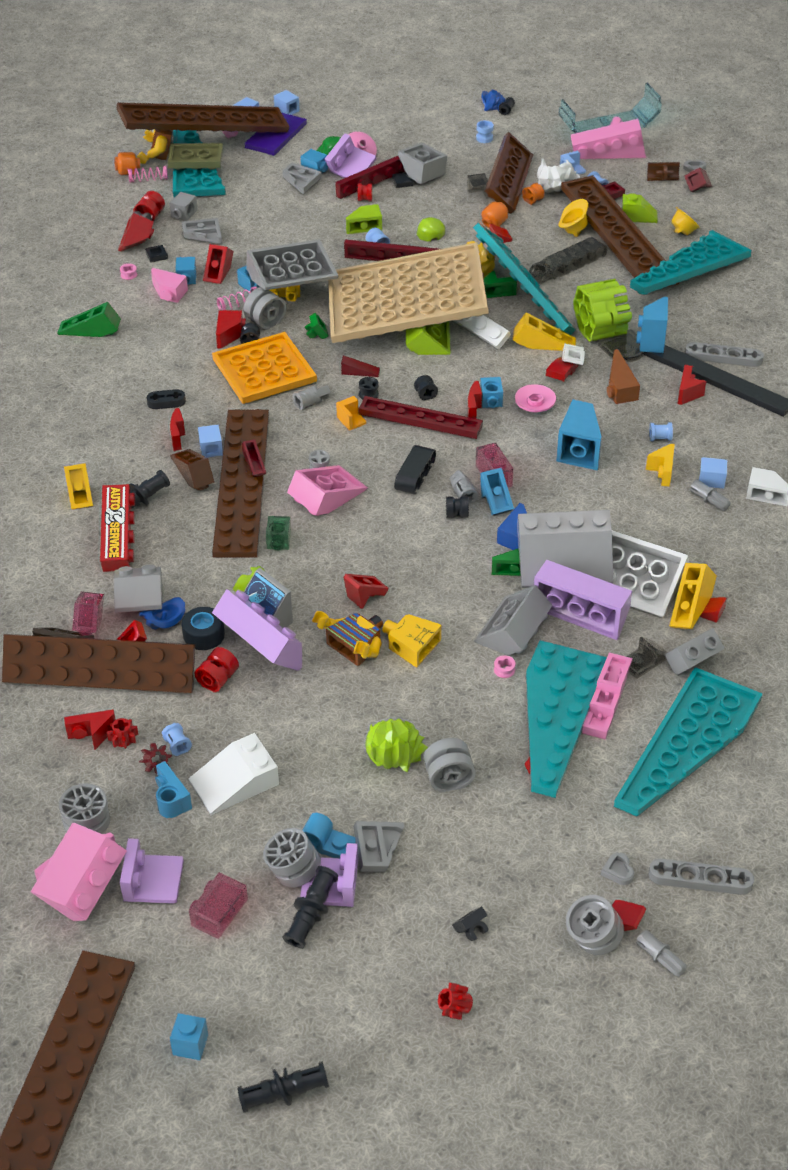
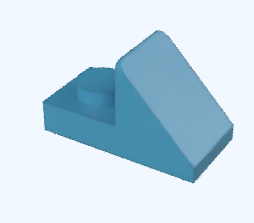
[480,467,514,515]

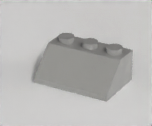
[474,585,553,655]

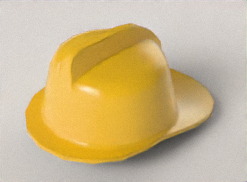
[558,199,588,237]
[671,207,700,235]

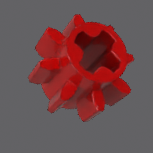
[107,718,139,749]
[438,983,473,1020]

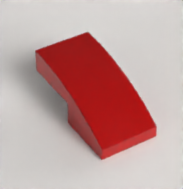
[546,357,579,381]
[467,381,482,419]
[170,408,185,451]

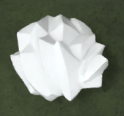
[537,158,580,193]

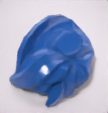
[481,89,505,111]
[139,597,186,630]

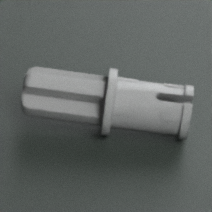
[690,479,731,511]
[636,930,687,977]

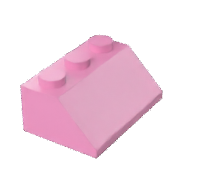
[31,823,127,921]

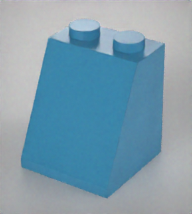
[556,399,602,470]

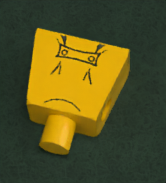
[382,614,442,667]

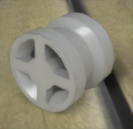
[309,450,330,469]

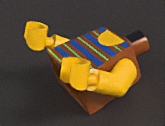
[137,130,174,164]
[312,611,383,666]

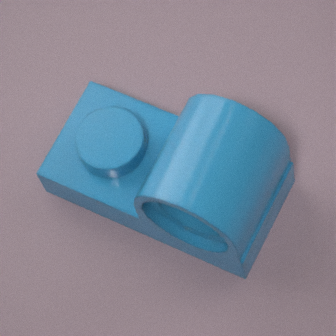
[155,761,192,818]
[302,813,356,859]

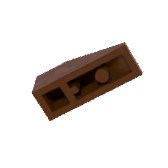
[170,449,215,490]

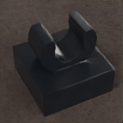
[452,906,488,941]

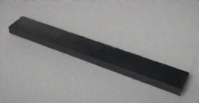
[644,345,788,417]

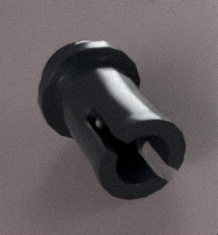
[498,97,515,115]

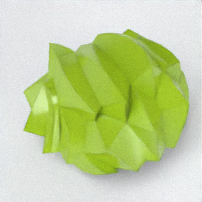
[365,718,428,773]

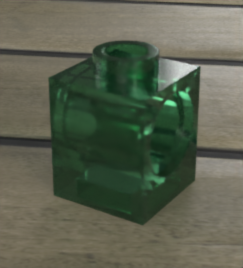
[266,516,291,551]

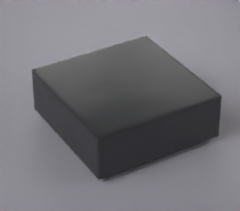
[392,173,413,188]
[145,245,168,263]

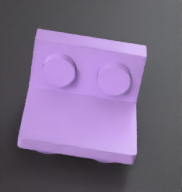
[325,134,377,178]
[120,839,184,903]
[300,843,358,907]

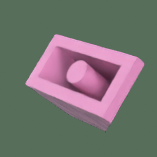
[151,268,188,303]

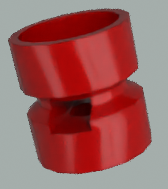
[133,191,165,221]
[194,647,239,692]

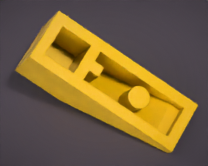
[513,312,576,351]
[669,563,717,629]

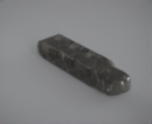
[529,237,607,284]

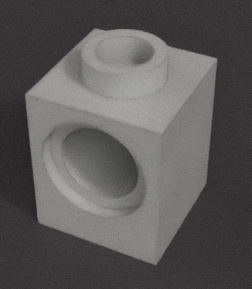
[170,192,197,221]

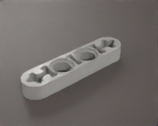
[685,342,764,367]
[648,859,754,895]

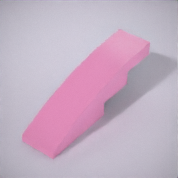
[582,653,632,740]

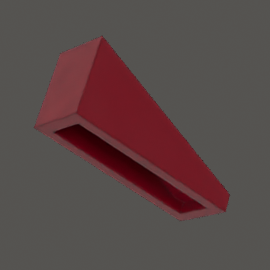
[341,355,380,377]
[242,439,266,477]

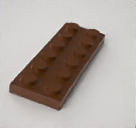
[485,132,534,214]

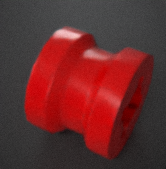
[358,183,372,201]

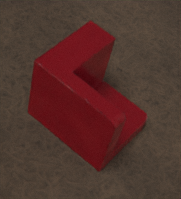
[684,167,712,192]

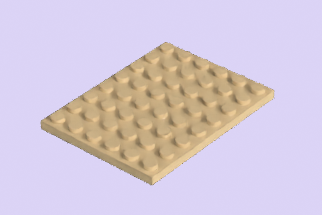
[328,242,489,343]

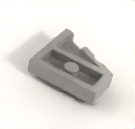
[283,163,322,194]
[182,218,222,244]
[353,821,404,872]

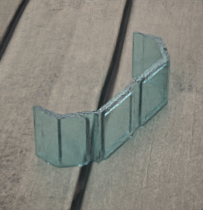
[558,83,662,133]

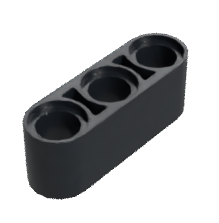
[394,445,436,495]

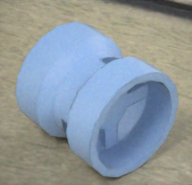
[476,120,494,143]
[366,228,390,244]

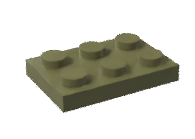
[168,143,223,169]

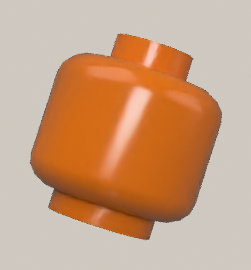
[114,152,140,175]
[481,201,508,228]

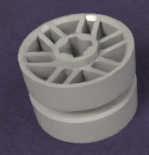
[243,287,286,330]
[423,738,476,792]
[59,783,110,834]
[263,828,321,887]
[566,895,624,955]

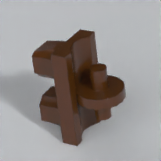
[647,162,680,181]

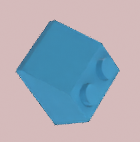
[636,297,668,353]

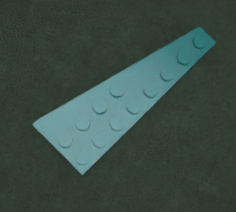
[173,130,226,198]
[630,230,752,295]

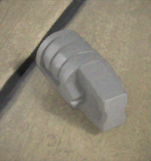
[293,384,331,410]
[450,469,478,504]

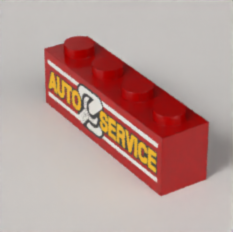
[100,484,135,572]

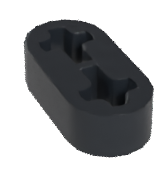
[146,389,186,409]

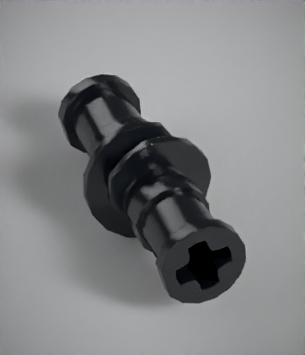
[129,470,170,509]
[282,866,338,949]
[237,1061,329,1113]

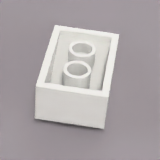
[189,733,279,815]

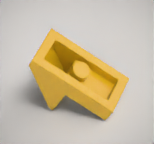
[646,444,675,487]
[64,463,93,509]

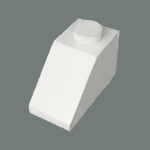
[746,467,788,506]

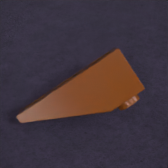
[607,349,640,404]

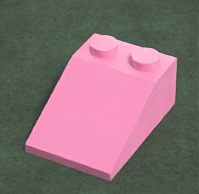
[287,465,368,516]

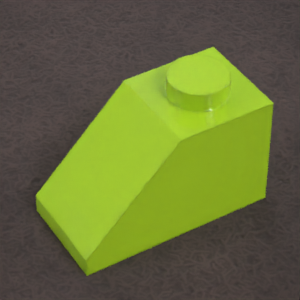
[621,193,658,223]
[346,204,382,234]

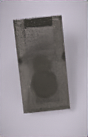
[626,636,668,679]

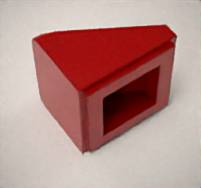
[490,224,512,243]
[700,597,727,623]
[612,900,646,931]

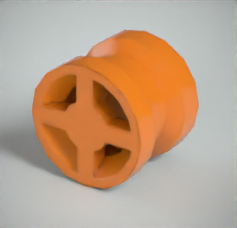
[522,183,544,205]

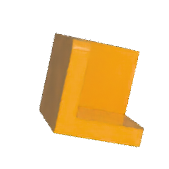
[336,396,366,431]

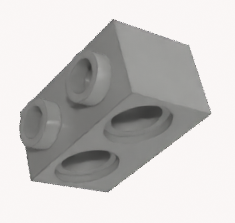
[664,628,725,675]

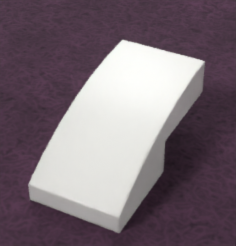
[562,343,585,365]

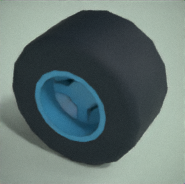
[181,607,225,650]

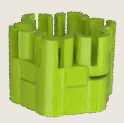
[573,278,632,342]

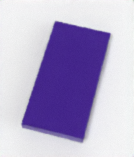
[244,112,307,156]

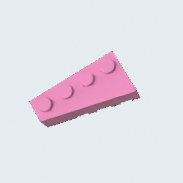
[571,119,646,159]

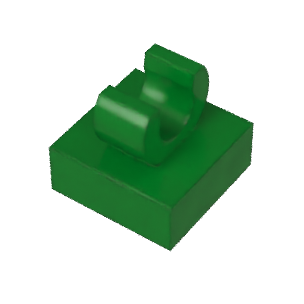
[305,312,329,339]

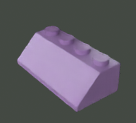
[534,560,632,640]
[212,589,302,670]

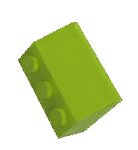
[406,321,450,355]

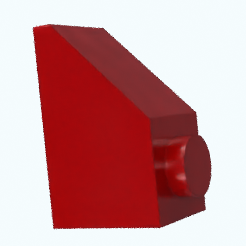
[118,213,154,252]
[203,244,234,284]
[216,310,246,349]

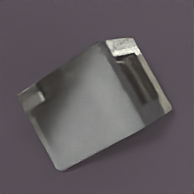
[467,173,490,199]

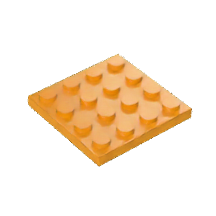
[212,332,317,404]

